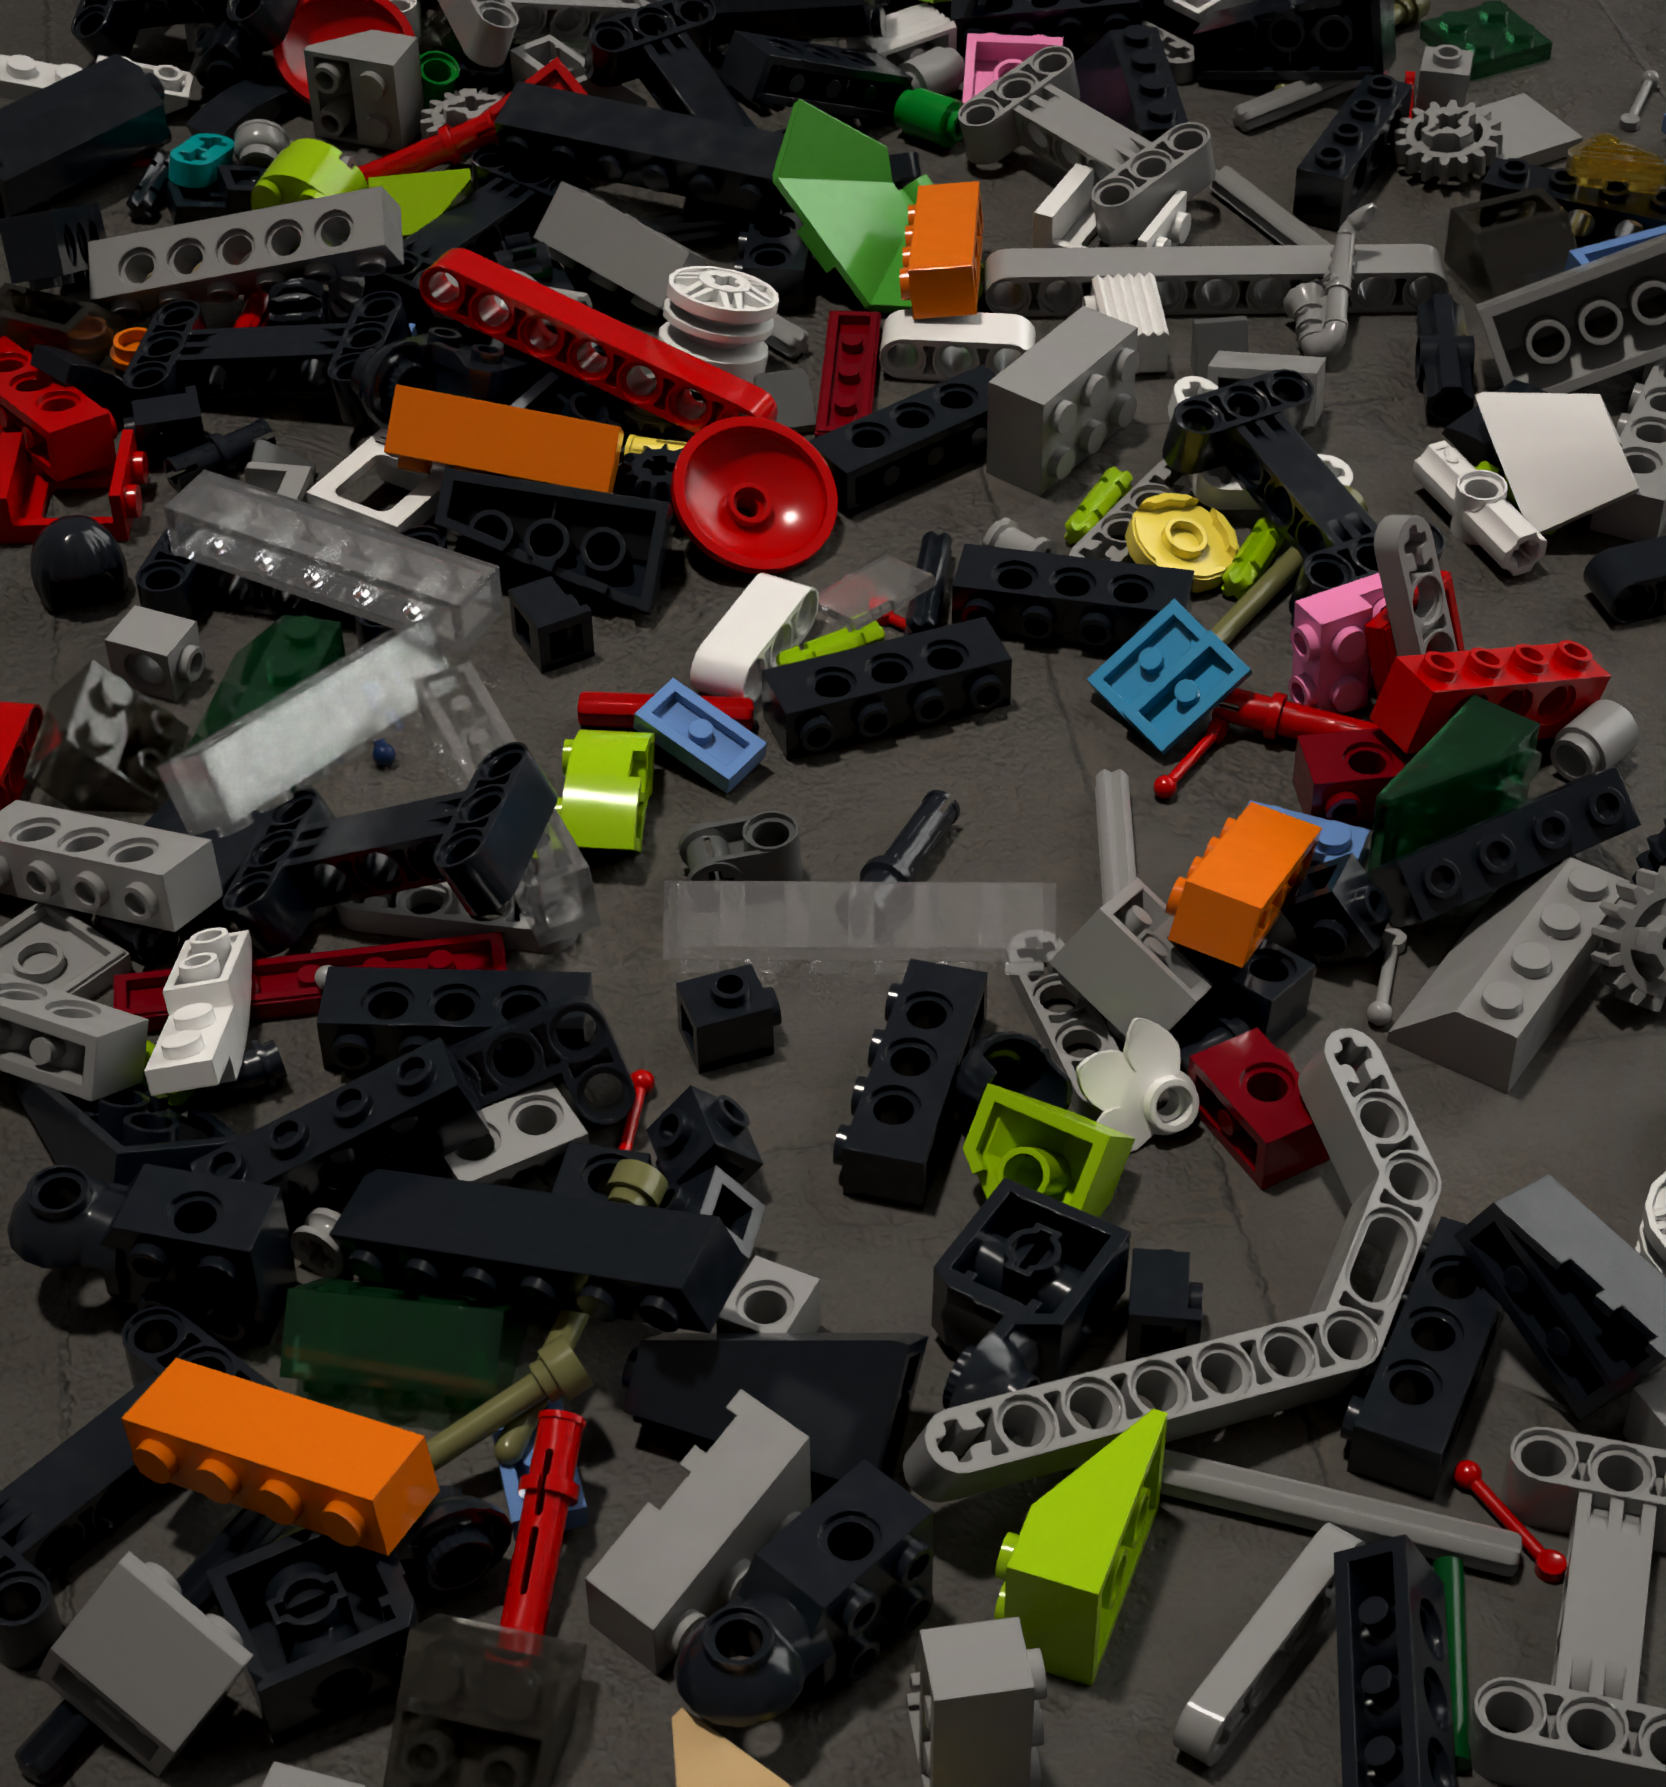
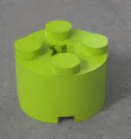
[251,138,368,250]

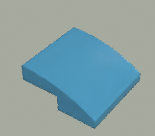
[1087,599,1253,755]

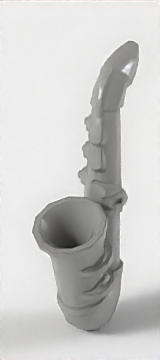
[1283,202,1377,361]

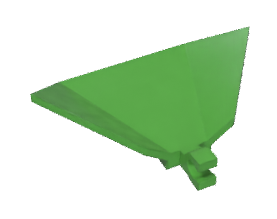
[773,99,934,313]

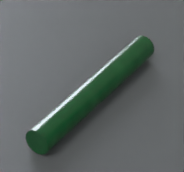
[1433,1556,1471,1774]

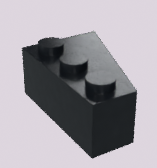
[1454,1174,1666,1420]

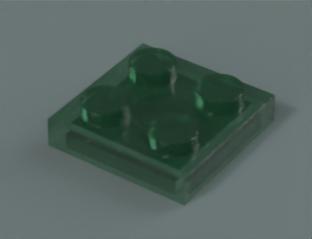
[1419,0,1553,81]

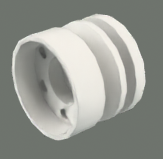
[658,266,779,393]

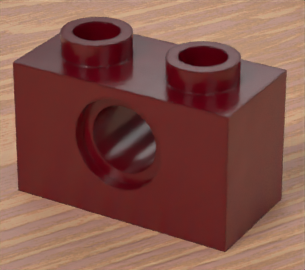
[1292,728,1437,826]
[1188,1027,1330,1190]

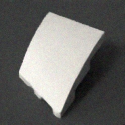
[1475,392,1640,535]

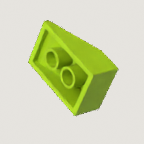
[994,1409,1168,1686]

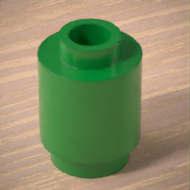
[894,88,964,148]

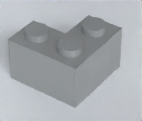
[1049,877,1214,1044]

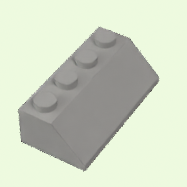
[1476,234,1666,393]
[1387,857,1631,1094]

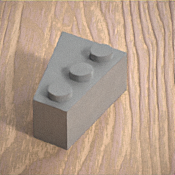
[534,181,707,317]
[585,1389,811,1675]
[905,1617,1047,1787]

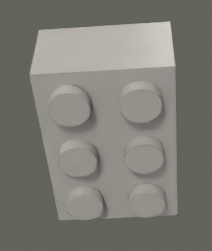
[986,306,1140,496]

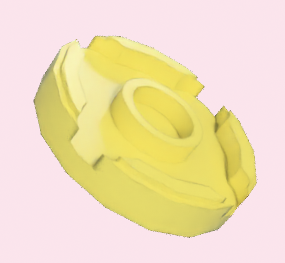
[1125,493,1240,593]

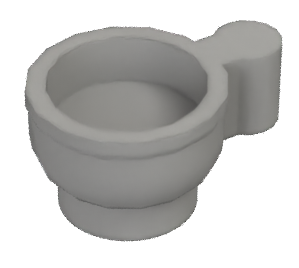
[234,119,293,168]

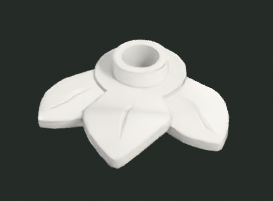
[1076,1018,1199,1152]

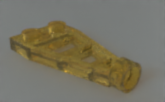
[1565,132,1666,194]

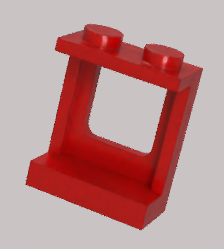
[0,429,149,544]

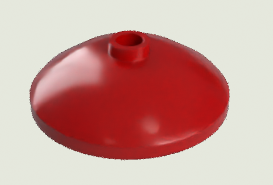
[273,0,415,105]
[671,416,838,574]

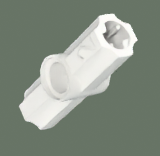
[1413,440,1547,576]

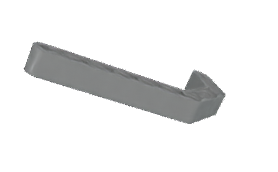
[903,1028,1442,1503]

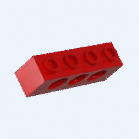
[0,336,118,482]
[1369,640,1611,754]

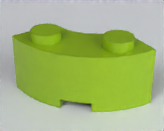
[549,729,656,852]

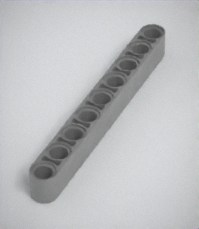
[983,244,1449,317]

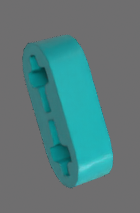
[168,133,234,188]

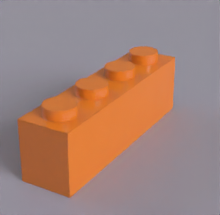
[899,181,984,319]
[384,384,624,493]
[1165,802,1322,968]
[121,1358,440,1556]

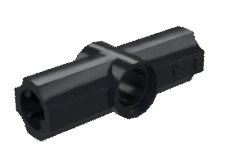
[1415,294,1475,425]

